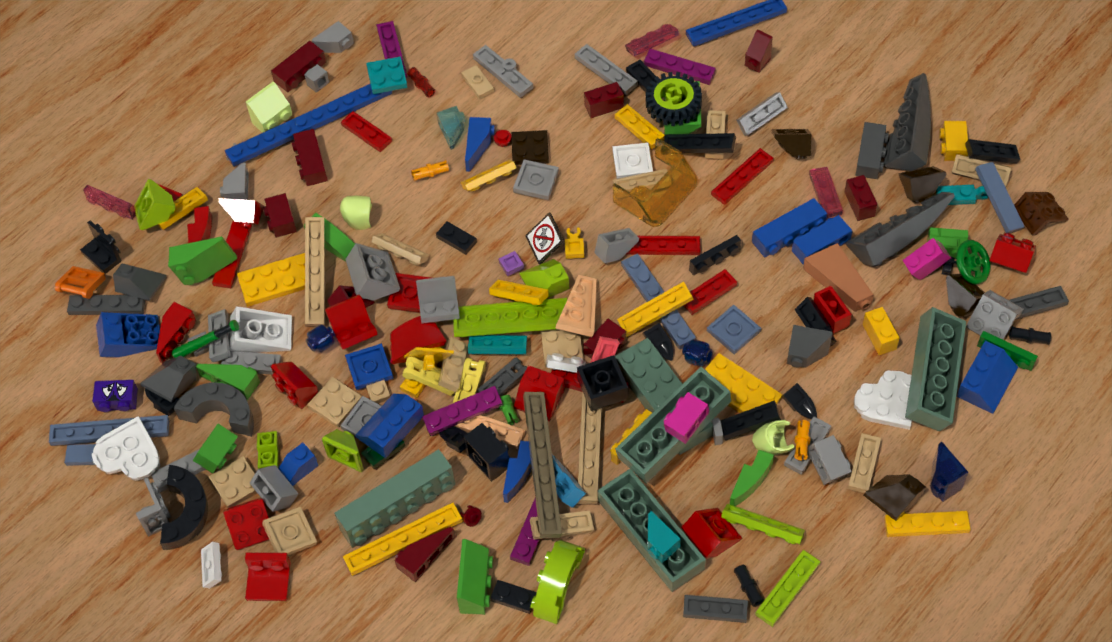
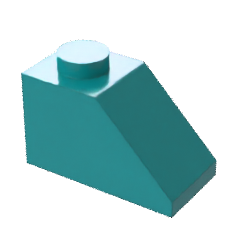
[648,511,681,563]

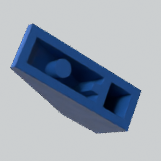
[465,117,495,172]

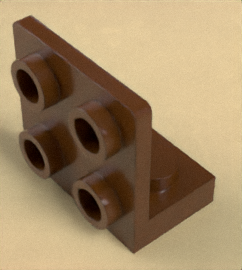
[1014,192,1068,235]

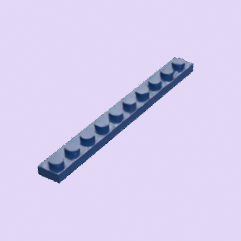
[225,84,392,167]

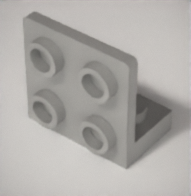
[416,276,460,323]
[966,290,1024,340]
[136,477,171,537]

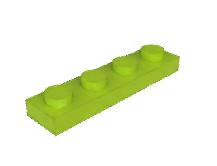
[721,504,805,544]
[755,550,821,627]

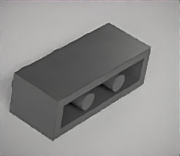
[855,122,889,179]

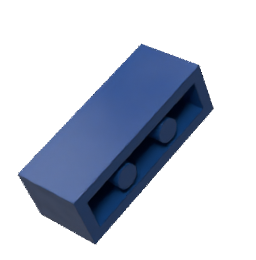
[792,215,852,265]

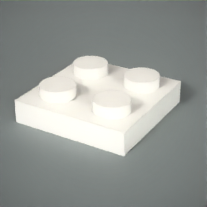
[612,143,653,179]

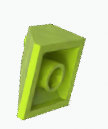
[134,179,175,230]
[519,259,569,299]
[322,429,364,473]

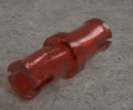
[407,67,435,97]

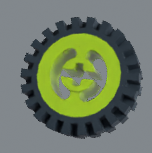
[646,72,702,126]

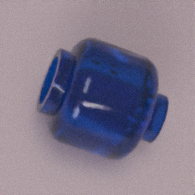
[306,324,335,353]
[682,339,713,366]

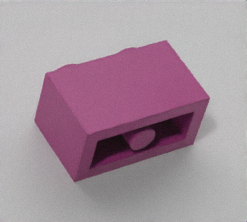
[903,238,951,280]
[664,392,709,444]

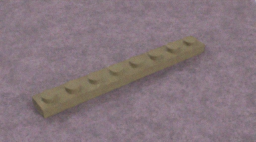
[523,392,562,538]

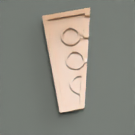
[555,275,597,337]

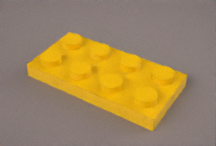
[237,253,305,307]
[705,353,783,413]

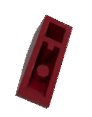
[395,527,455,582]

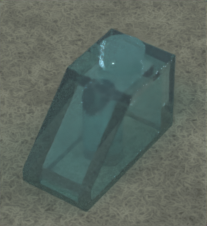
[437,106,466,150]

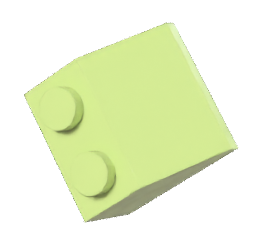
[246,82,292,133]

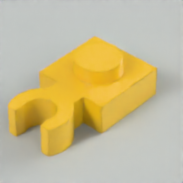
[565,227,584,259]

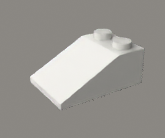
[229,306,292,353]

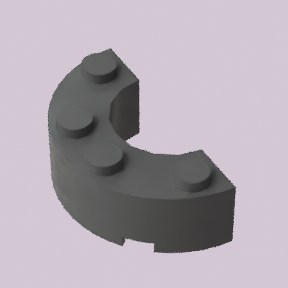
[174,382,254,437]

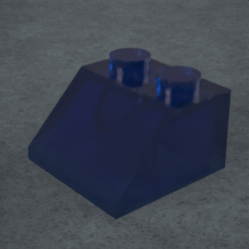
[930,442,968,502]

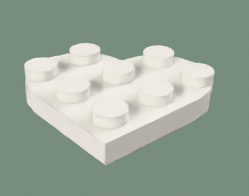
[854,370,912,430]
[92,416,160,481]

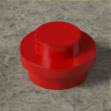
[494,130,512,147]

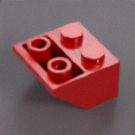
[989,233,1036,273]
[271,361,318,409]

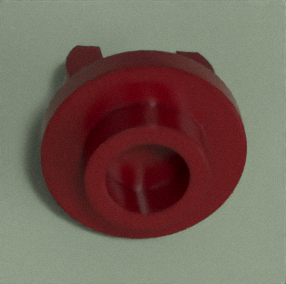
[460,505,482,527]

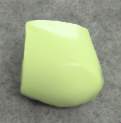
[340,195,372,230]
[752,420,794,455]

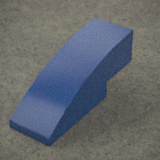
[503,441,532,503]

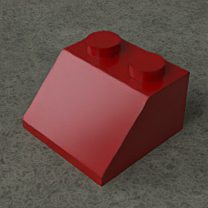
[514,365,565,421]
[681,508,742,558]

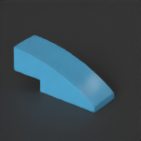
[552,454,586,508]

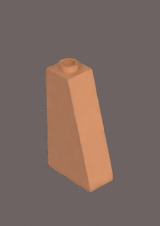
[803,243,874,312]

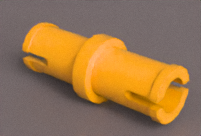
[411,160,449,181]
[794,420,811,461]

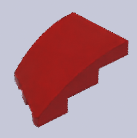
[390,316,446,364]

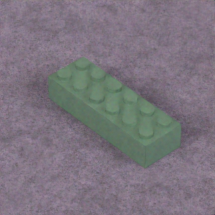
[905,307,966,431]
[615,338,714,455]
[615,367,732,484]
[334,449,455,548]
[597,469,706,592]

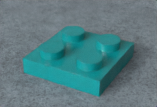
[366,56,408,94]

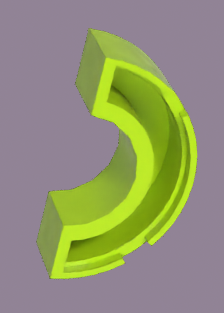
[530,540,585,624]

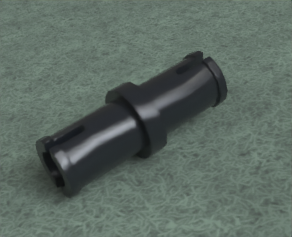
[1009,326,1051,345]
[734,564,764,607]

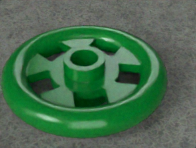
[956,240,991,285]

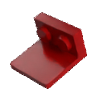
[325,295,378,350]
[223,497,269,550]
[245,552,291,601]

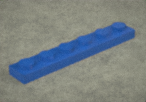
[686,0,787,47]

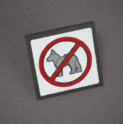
[525,212,565,264]

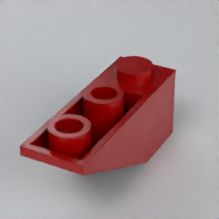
[156,302,196,364]

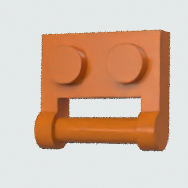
[55,266,106,299]

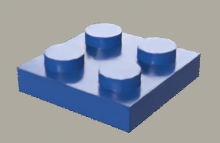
[345,343,393,390]

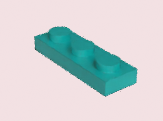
[468,335,527,354]

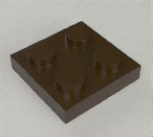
[511,130,549,165]

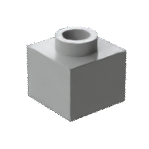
[304,64,329,93]

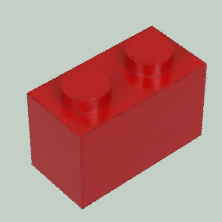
[813,286,852,334]

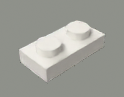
[546,353,586,373]
[201,542,222,589]

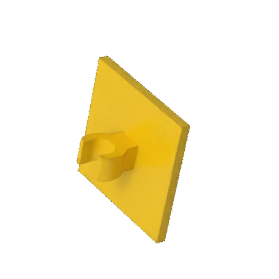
[404,347,454,371]

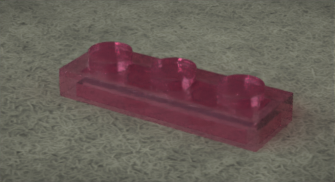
[625,24,679,56]
[809,167,843,218]
[83,185,136,220]

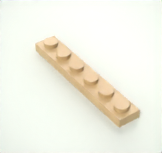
[305,217,324,326]
[577,393,602,504]

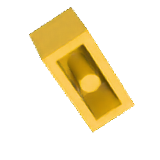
[939,121,968,161]
[862,307,899,356]

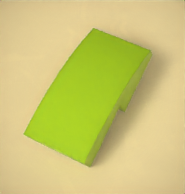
[257,431,279,469]

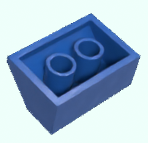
[957,341,1018,414]
[355,393,424,458]

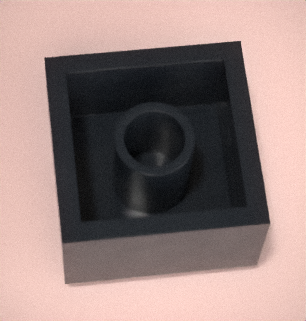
[577,355,628,411]
[463,423,510,482]

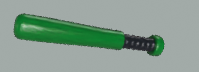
[172,320,239,358]

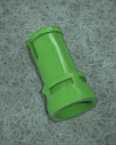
[499,395,520,425]

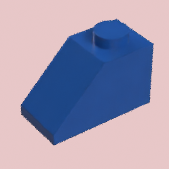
[278,442,318,486]

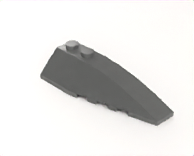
[884,73,931,171]
[845,192,955,267]

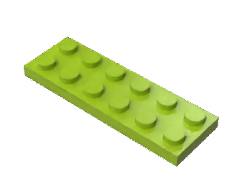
[453,298,567,337]

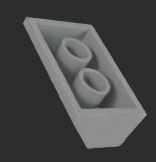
[345,243,400,301]

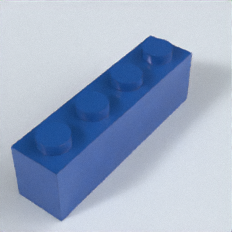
[752,198,827,258]

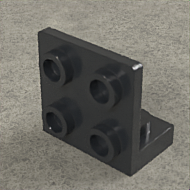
[80,220,122,274]

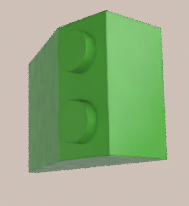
[168,237,237,285]

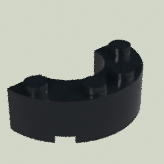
[160,465,208,550]

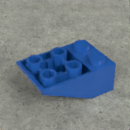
[96,312,160,357]

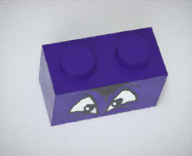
[92,380,138,412]

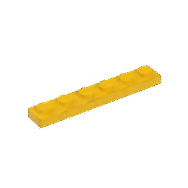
[343,502,463,576]

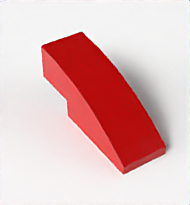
[187,206,212,243]

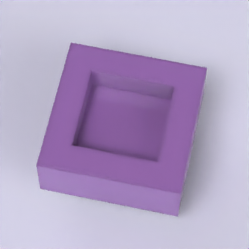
[498,251,524,276]

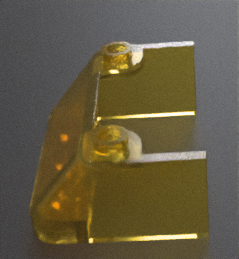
[613,138,698,227]

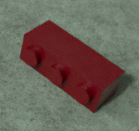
[271,40,326,93]
[291,129,328,186]

